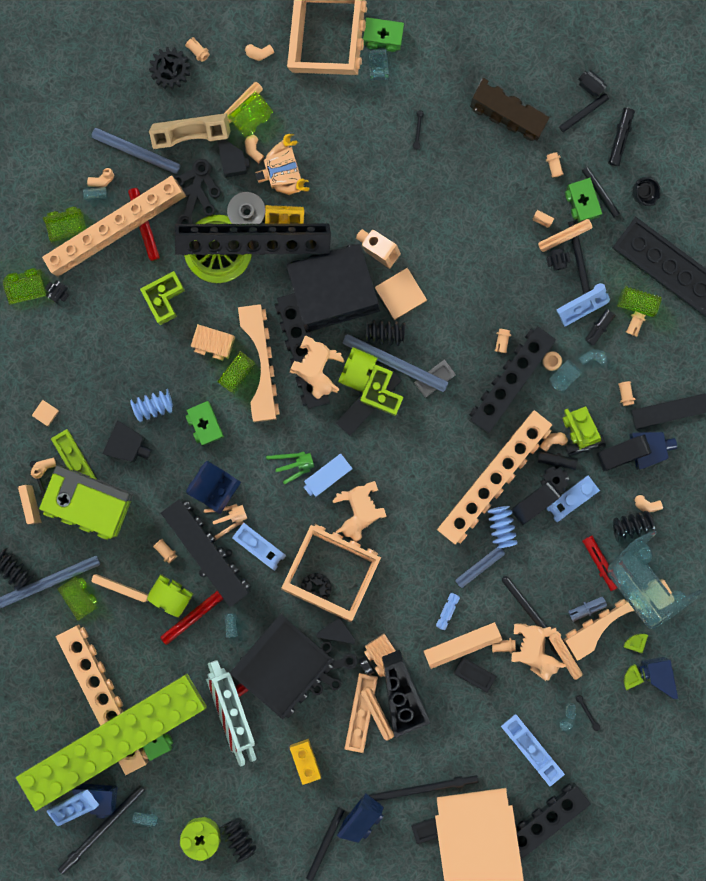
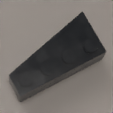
[382,650,431,738]

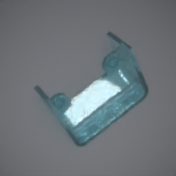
[608,530,703,629]

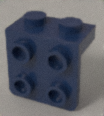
[186,461,241,514]

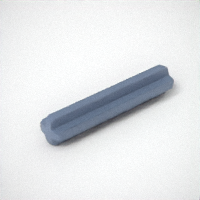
[455,548,505,588]

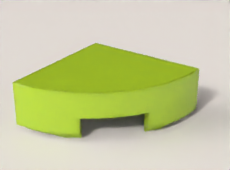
[623,634,648,653]
[624,664,644,690]

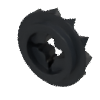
[301,573,331,600]

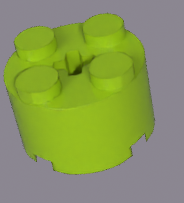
[338,347,377,392]
[147,574,193,617]
[180,817,221,861]

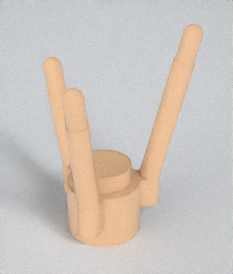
[204,504,247,539]

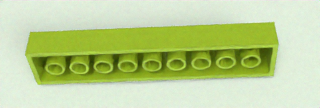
[15,674,207,811]

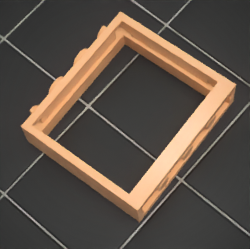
[287,0,367,75]
[281,524,381,622]

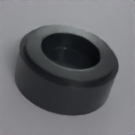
[358,656,375,675]

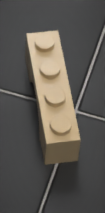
[149,113,231,149]

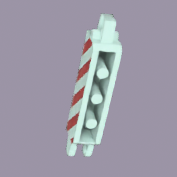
[206,660,256,766]

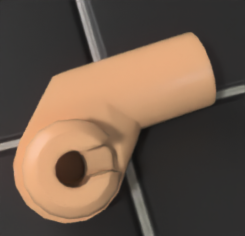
[245,44,274,61]
[245,135,264,164]
[87,168,114,188]
[539,432,568,452]
[31,458,57,479]
[635,495,663,513]

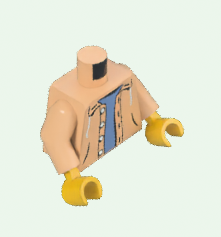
[255,134,309,195]

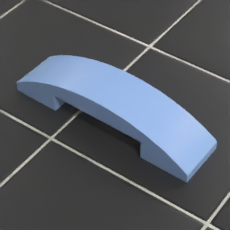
[501,714,565,786]

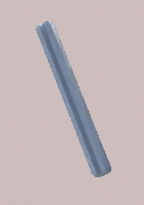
[92,128,180,174]

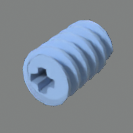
[130,389,173,422]
[487,506,517,548]

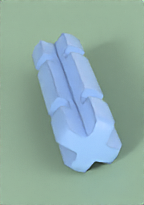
[436,593,460,630]

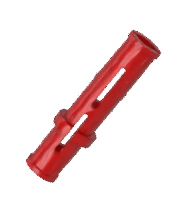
[582,535,621,591]

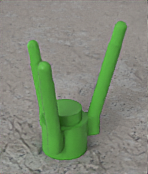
[266,452,314,484]

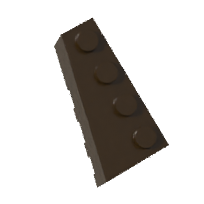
[470,78,550,141]

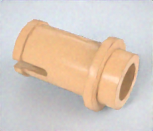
[185,37,210,62]
[546,152,564,178]
[626,311,646,337]
[495,329,511,353]
[618,381,635,406]
[153,539,177,563]
[492,638,516,654]

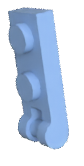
[556,283,610,327]
[546,475,600,523]
[232,523,286,571]

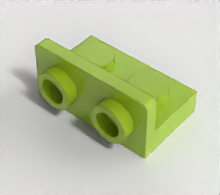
[562,406,601,449]

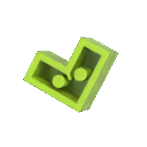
[140,271,185,325]
[360,365,403,416]

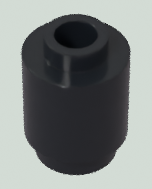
[578,70,607,98]

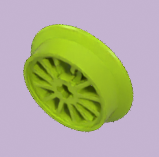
[184,215,252,283]

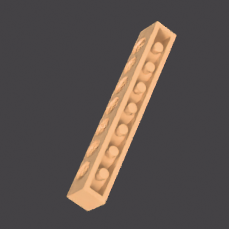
[42,176,186,277]
[437,410,552,544]
[56,625,149,776]

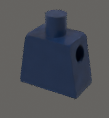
[629,432,677,470]

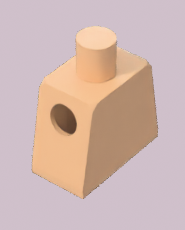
[356,229,401,269]

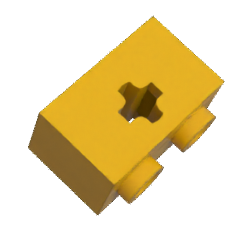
[265,205,304,224]
[290,739,321,785]

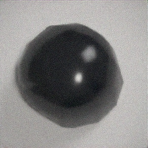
[632,177,661,206]

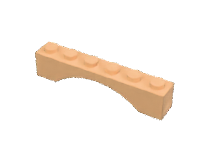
[238,304,280,422]
[563,579,676,661]

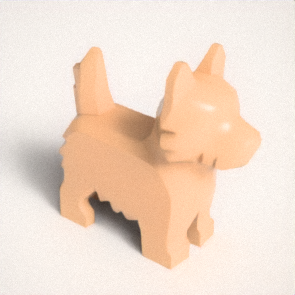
[290,336,344,399]
[333,481,386,542]
[511,624,566,681]

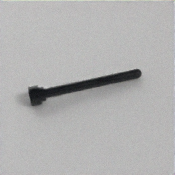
[502,576,567,655]

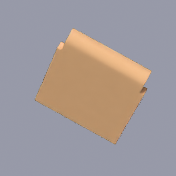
[435,788,524,881]

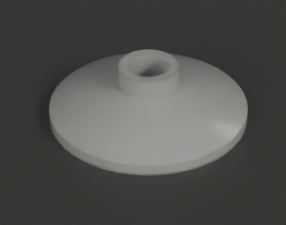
[227,192,265,224]

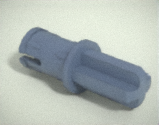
[568,597,607,622]

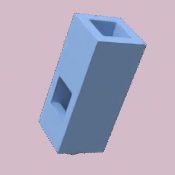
[304,454,352,497]

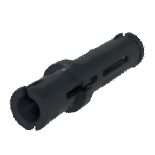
[608,108,635,166]

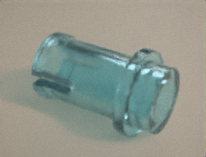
[83,187,107,202]
[223,613,238,638]
[132,812,158,828]

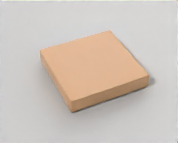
[375,268,427,320]
[18,485,42,524]

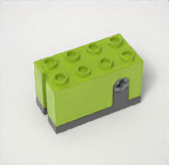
[39,466,134,540]

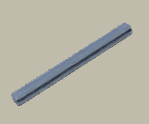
[343,334,448,392]
[0,556,100,608]

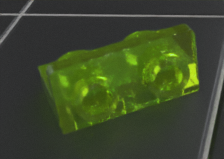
[43,207,87,242]
[3,268,47,305]
[57,576,98,621]

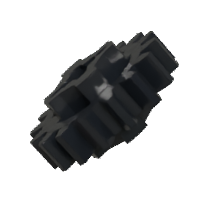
[149,47,191,90]

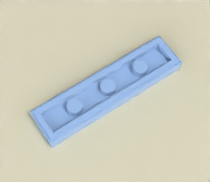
[47,789,99,826]

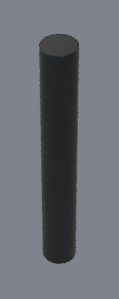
[559,93,609,133]
[582,167,620,217]

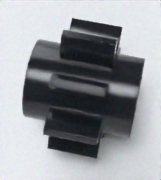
[546,248,571,271]
[44,280,69,303]

